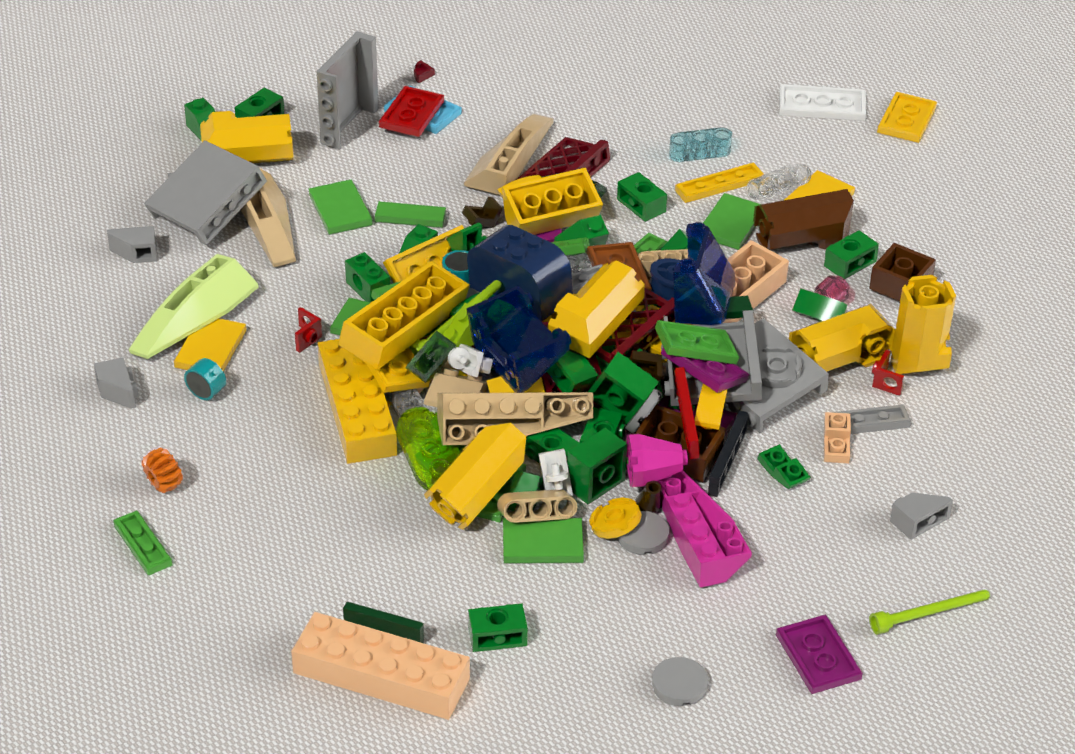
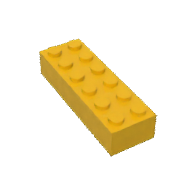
[338,261,470,370]
[317,339,397,464]

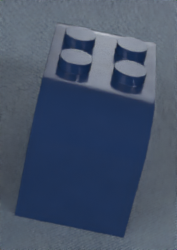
[467,225,573,322]

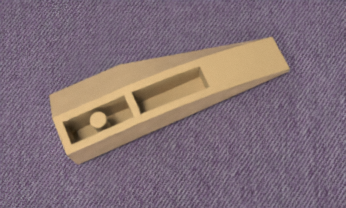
[464,114,554,195]
[241,168,296,267]
[437,392,593,445]

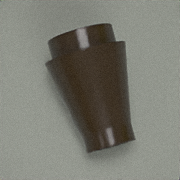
[635,481,661,513]

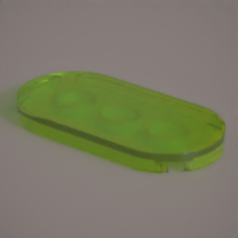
[396,407,460,490]

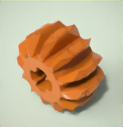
[142,447,183,493]

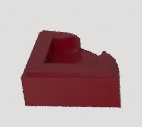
[414,60,435,83]

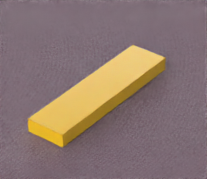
[675,162,764,203]

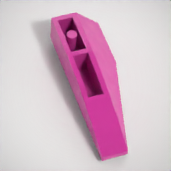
[657,471,752,588]

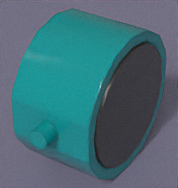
[442,250,469,284]
[184,358,226,401]

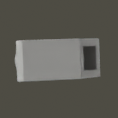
[107,226,157,263]
[94,357,139,409]

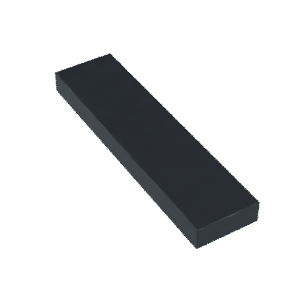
[708,410,749,497]

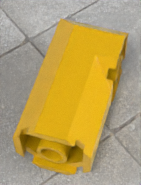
[200,111,293,163]
[548,260,645,358]
[890,275,956,374]
[789,304,896,372]
[424,423,526,530]

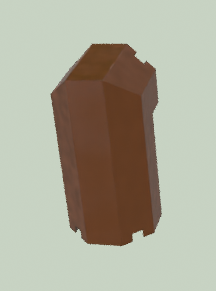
[753,189,854,250]

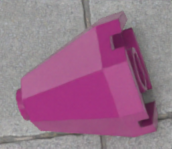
[626,434,688,487]

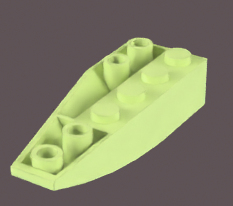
[129,254,259,359]

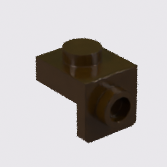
[462,196,502,227]
[629,351,666,388]

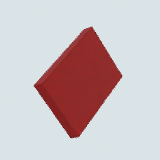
[379,86,444,137]

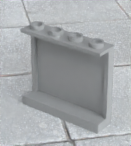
[316,31,379,150]
[144,140,267,246]
[660,310,762,406]
[725,318,829,433]

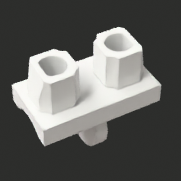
[448,344,493,377]
[538,449,573,495]

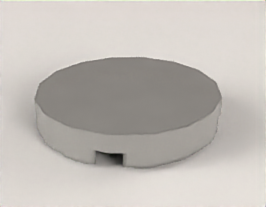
[758,345,802,388]
[625,388,662,433]
[618,511,669,555]
[652,657,708,706]

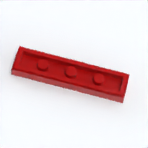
[674,367,699,459]

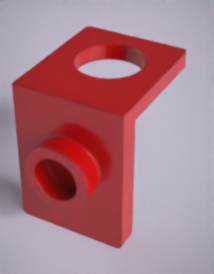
[295,307,322,353]
[872,350,904,396]

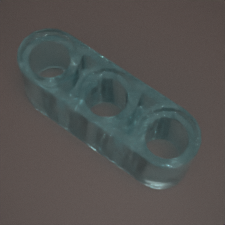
[669,127,732,162]

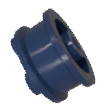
[649,258,702,301]

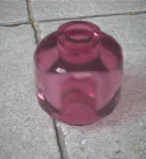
[814,275,850,303]

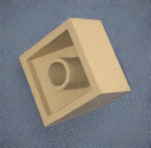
[424,368,488,407]

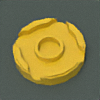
[589,497,642,539]

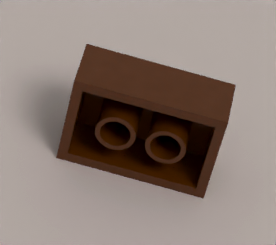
[635,405,725,482]

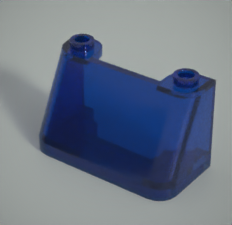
[673,222,735,325]
[466,285,571,393]

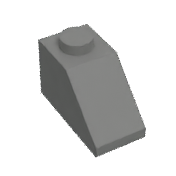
[890,492,953,540]

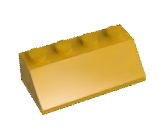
[502,168,603,235]

